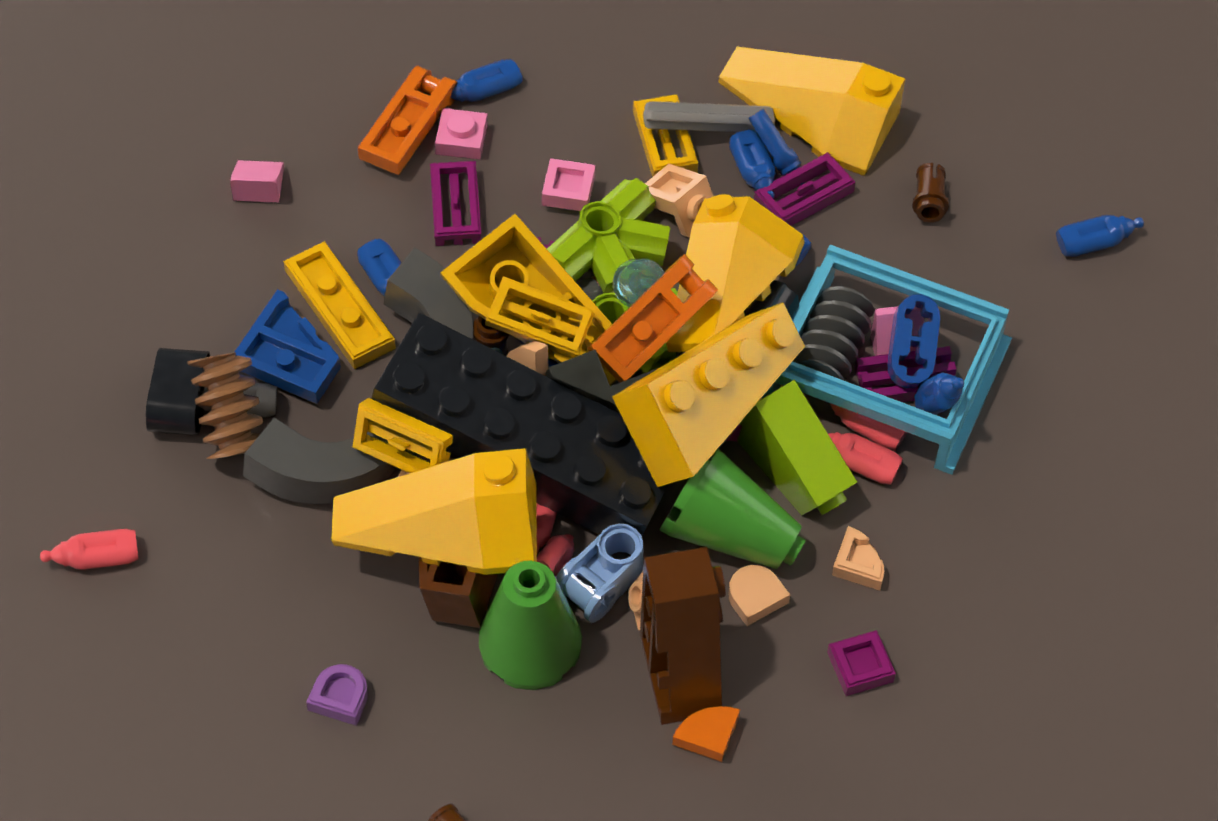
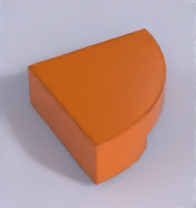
[672,706,740,762]

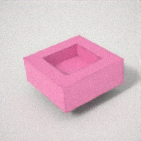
[435,108,488,160]
[542,158,595,211]

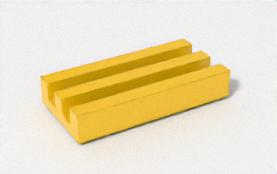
[633,94,698,177]
[485,276,595,358]
[352,398,453,473]

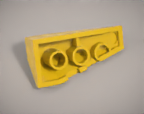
[718,47,905,176]
[666,194,805,352]
[440,214,617,386]
[331,448,537,575]

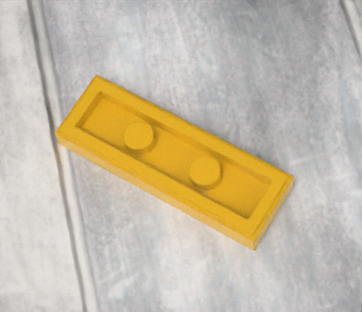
[283,241,396,369]

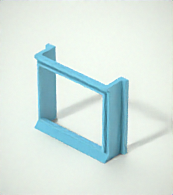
[760,245,1012,475]

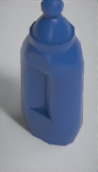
[451,59,523,102]
[748,108,805,186]
[729,130,775,199]
[1056,215,1144,257]
[357,239,402,297]
[914,372,964,415]

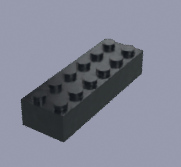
[371,312,669,537]

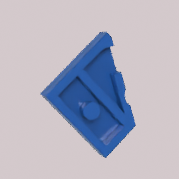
[235,289,341,404]

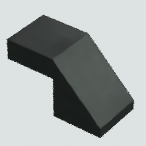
[545,350,657,410]

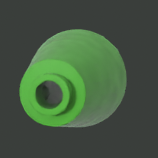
[660,449,806,570]
[479,561,582,690]

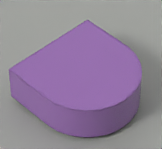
[306,664,368,726]

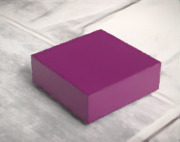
[827,630,896,696]

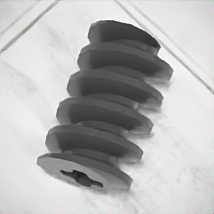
[793,286,875,381]

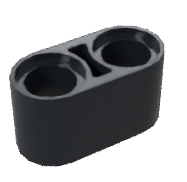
[145,348,211,435]

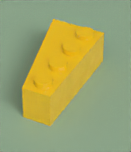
[612,302,805,487]

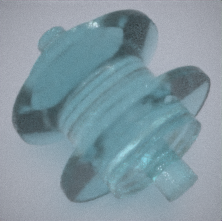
[613,259,664,307]

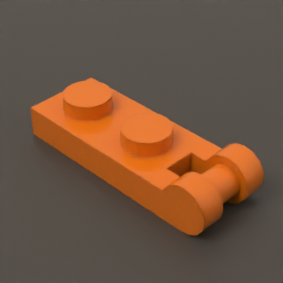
[358,66,457,175]
[587,254,718,383]

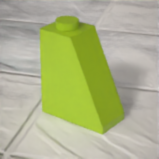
[737,379,857,516]

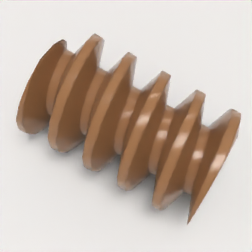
[187,352,263,459]

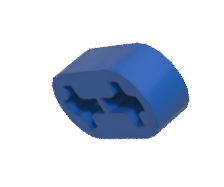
[887,294,941,388]

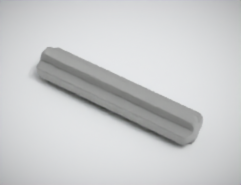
[643,101,775,133]

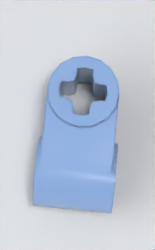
[555,523,643,623]

